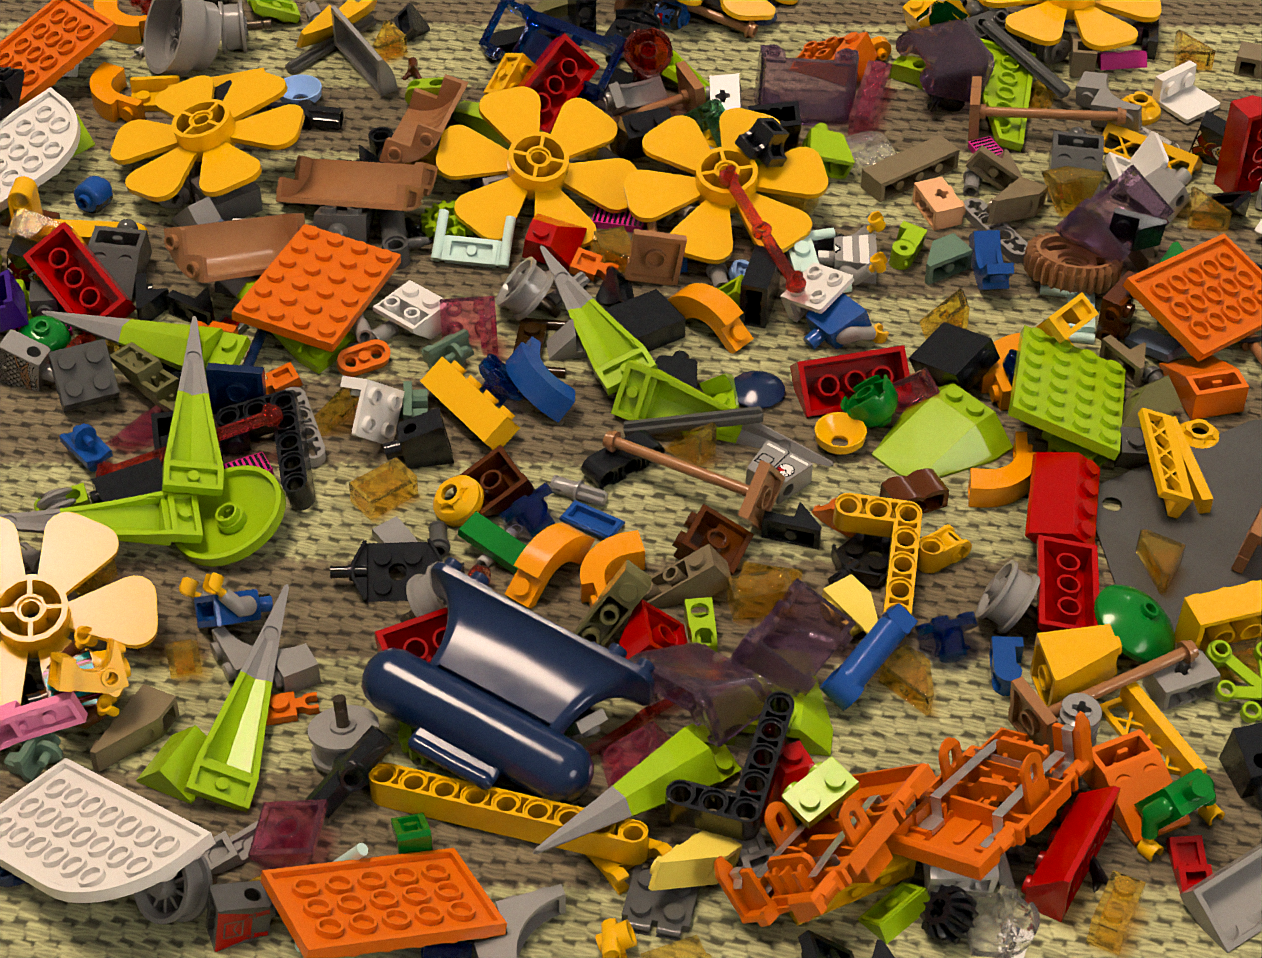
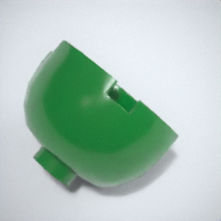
[18,315,73,351]
[840,374,898,428]

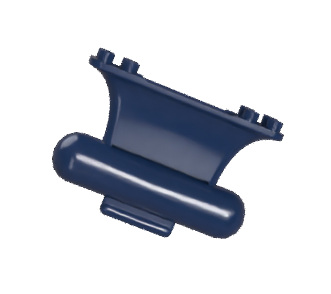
[361,557,655,804]

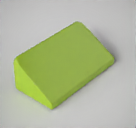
[857,882,930,944]

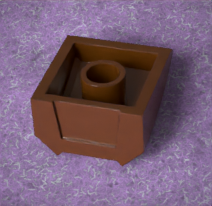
[453,445,537,517]

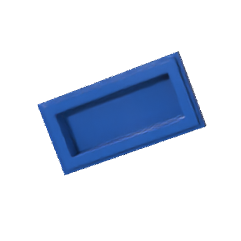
[559,500,625,540]

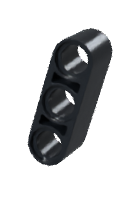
[581,430,665,490]

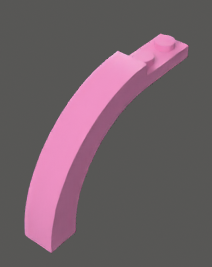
[0,691,88,751]

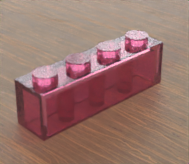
[848,60,892,141]

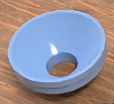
[280,74,322,104]

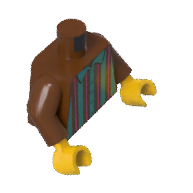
[27,625,120,729]

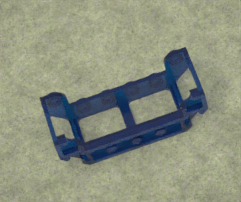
[478,0,633,100]

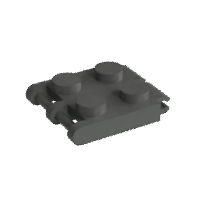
[622,864,700,941]

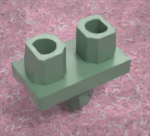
[421,329,475,370]
[398,381,428,420]
[4,732,63,783]

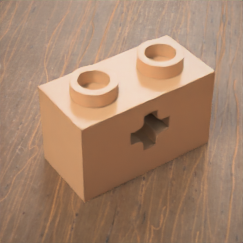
[912,177,966,231]

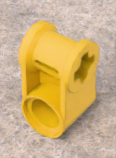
[917,524,972,573]

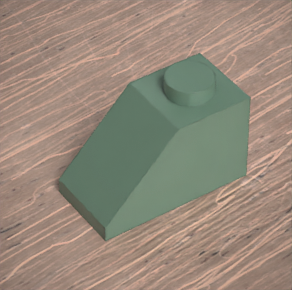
[925,233,973,285]

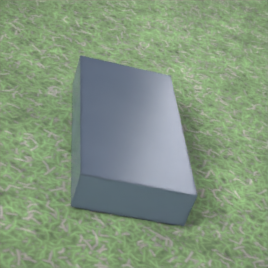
[1125,327,1186,363]

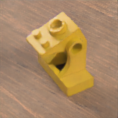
[1036,292,1099,346]
[47,637,131,694]

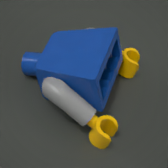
[803,293,889,350]
[179,572,273,628]

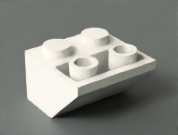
[373,280,451,340]

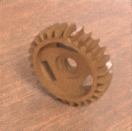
[1023,232,1123,295]

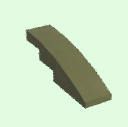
[109,342,180,412]

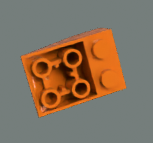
[789,32,878,84]
[1159,355,1249,420]
[1082,729,1191,846]

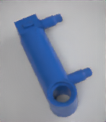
[820,603,918,711]

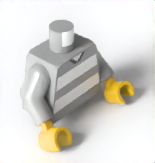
[817,211,888,285]

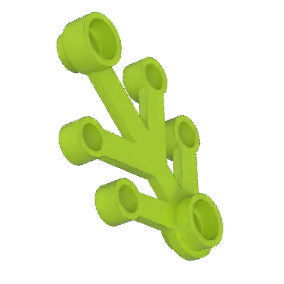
[1204,640,1262,723]

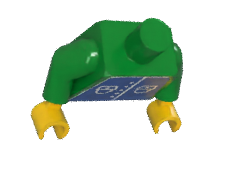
[1134,768,1225,862]

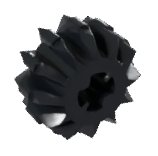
[919,885,979,946]

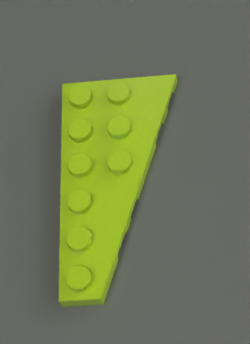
[964,35,1036,152]

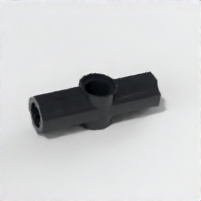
[267,99,344,130]
[306,725,395,819]

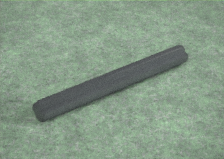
[285,14,376,74]
[981,19,1071,99]
[623,406,764,436]

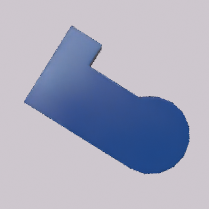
[989,636,1024,696]

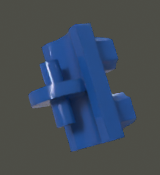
[59,423,113,472]

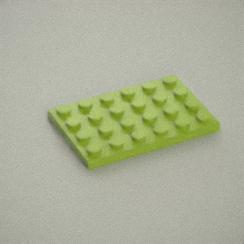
[1008,325,1126,461]

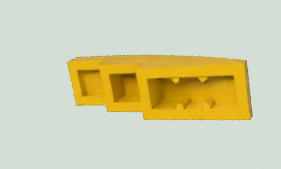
[296,0,378,48]

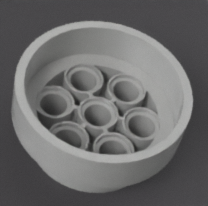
[143,0,221,78]

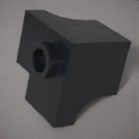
[735,118,789,167]

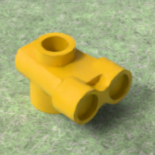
[596,918,637,958]

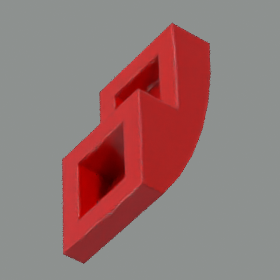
[1166,835,1213,901]

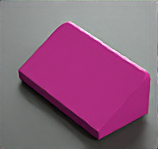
[1096,50,1147,70]

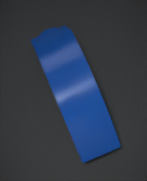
[969,230,1014,290]
[505,337,575,423]

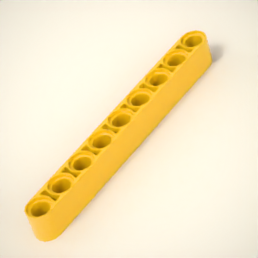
[368,762,649,865]

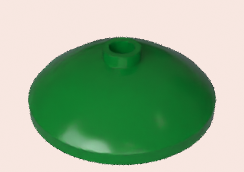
[1094,584,1176,663]

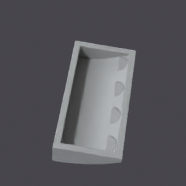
[331,6,398,96]
[1179,843,1262,953]

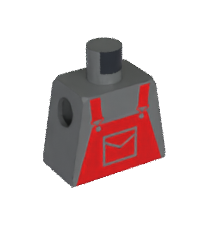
[206,881,280,952]

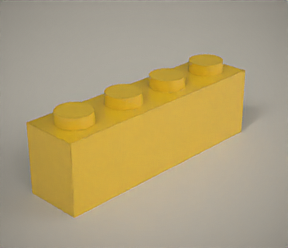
[420,356,520,450]

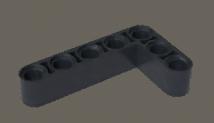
[480,0,596,63]
[215,390,316,511]
[665,691,795,841]

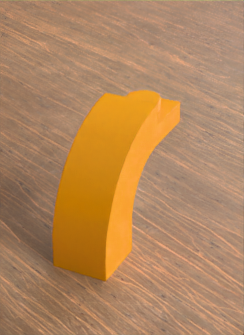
[93,0,147,44]
[90,62,146,123]
[667,283,754,354]
[979,332,1021,411]
[968,431,1036,508]
[505,523,595,609]
[580,530,645,609]

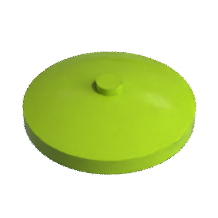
[174,465,286,567]

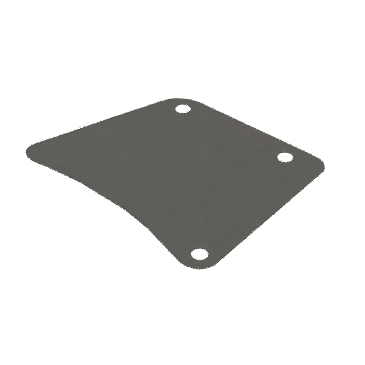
[1096,420,1262,633]

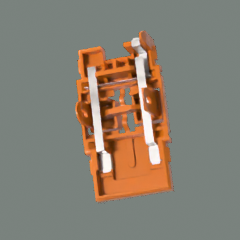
[885,711,1094,881]
[714,763,936,927]

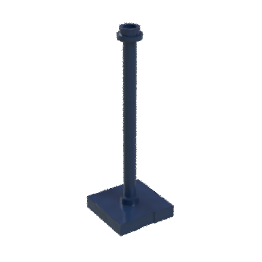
[206,328,268,414]

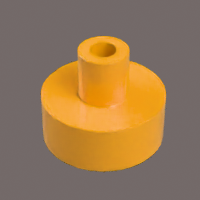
[871,36,892,61]

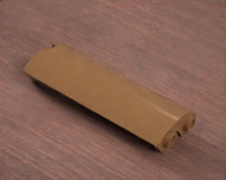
[379,74,469,164]
[276,155,438,211]
[164,213,305,283]

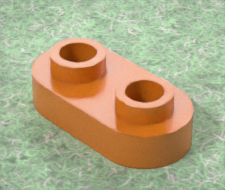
[337,339,391,377]

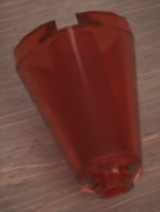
[624,27,673,81]

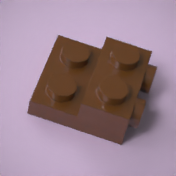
[1095,270,1136,341]
[672,504,754,576]

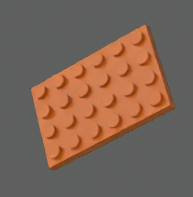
[0,0,119,108]
[232,224,401,353]
[1122,233,1262,362]
[261,848,507,958]

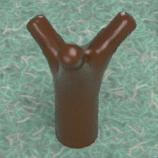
[402,57,422,80]

